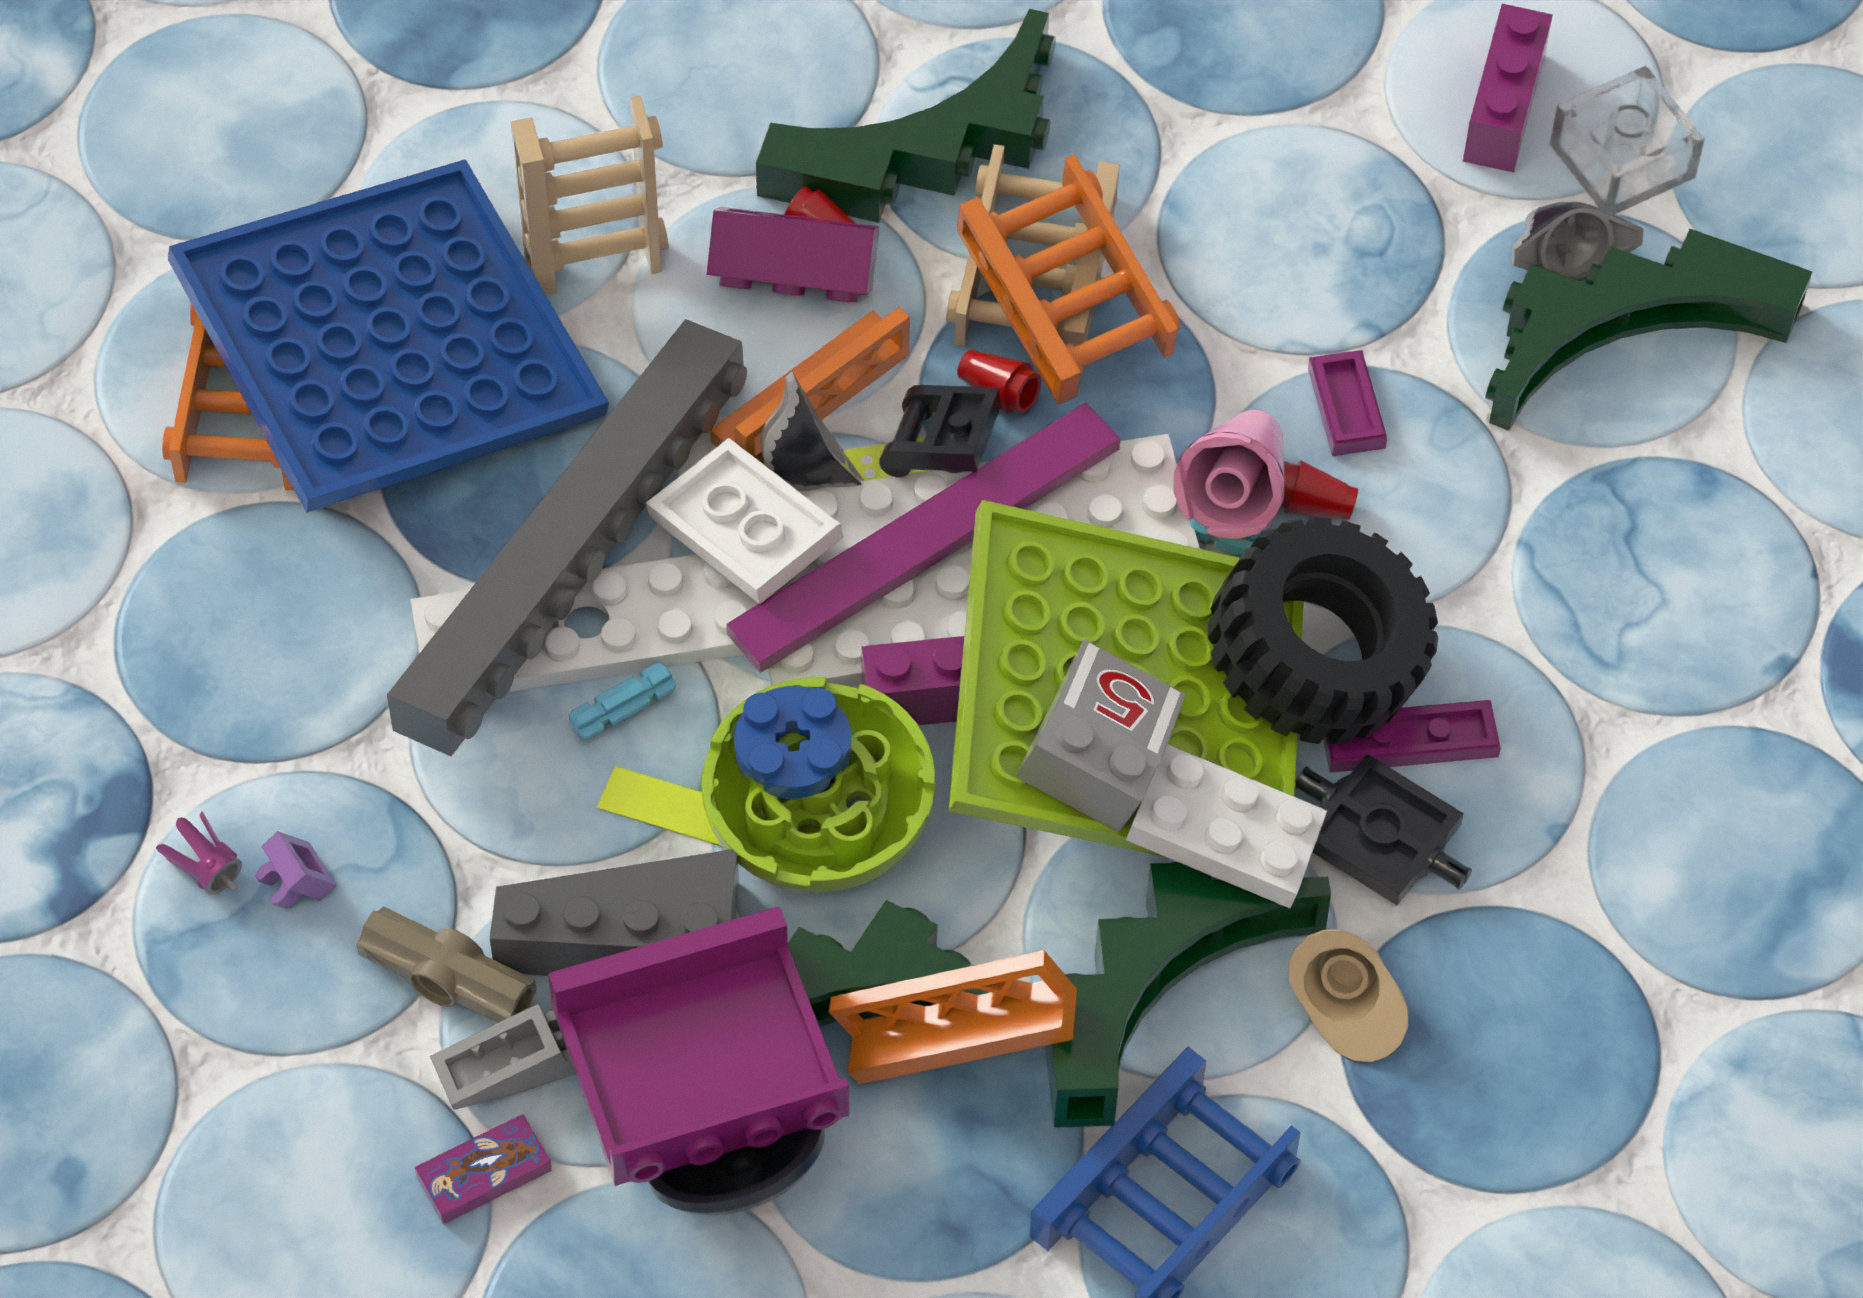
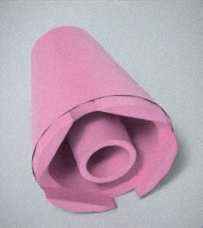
[1173,410,1285,539]

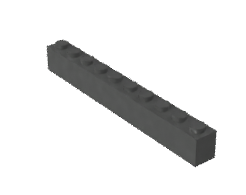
[387,319,747,757]

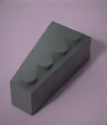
[490,849,739,976]

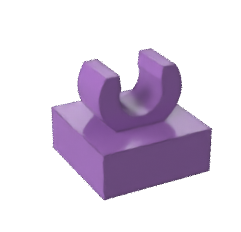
[255,831,337,908]

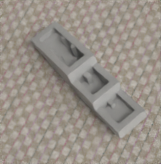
[430,1004,576,1110]

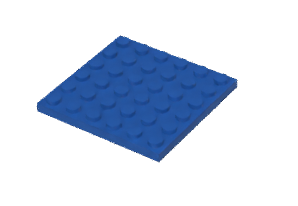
[168,159,609,513]

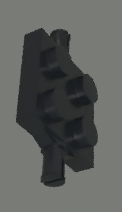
[1295,754,1472,906]

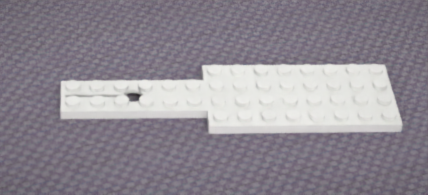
[410,434,1200,692]

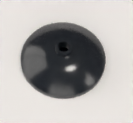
[648,1128,825,1215]

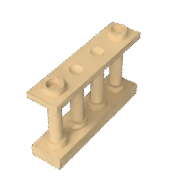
[511,96,669,296]
[946,145,1120,347]

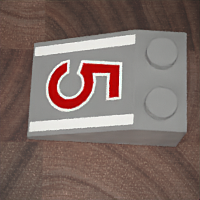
[1015,639,1186,833]

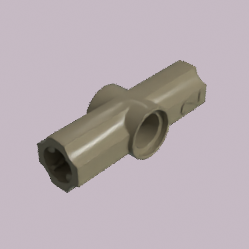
[357,906,537,1023]

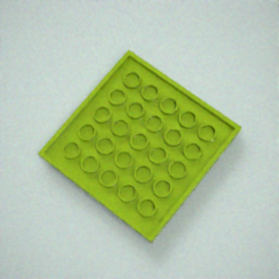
[949,500,1304,857]

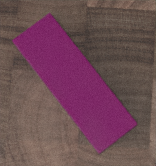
[1323,700,1501,773]

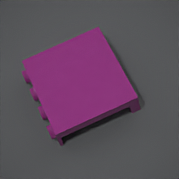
[548,906,850,1186]

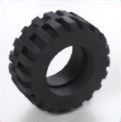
[1208,517,1439,745]

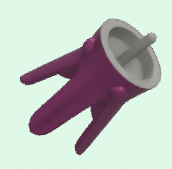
[156,811,242,895]

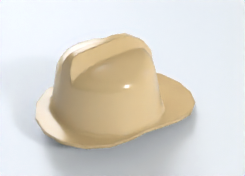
[1288,930,1408,1062]

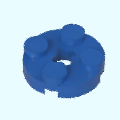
[734,686,851,799]

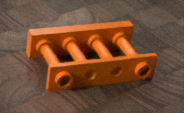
[957,154,1180,405]
[162,303,294,491]

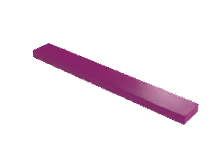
[726,402,1120,673]

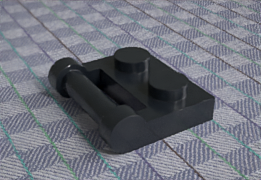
[879,385,1001,478]

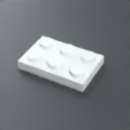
[646,438,843,604]
[1126,744,1327,908]

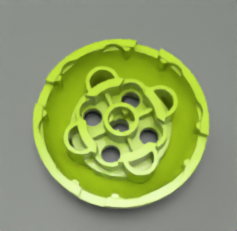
[701,677,935,893]

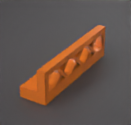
[710,307,910,464]
[829,950,1077,1085]

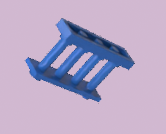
[1029,1046,1301,1298]

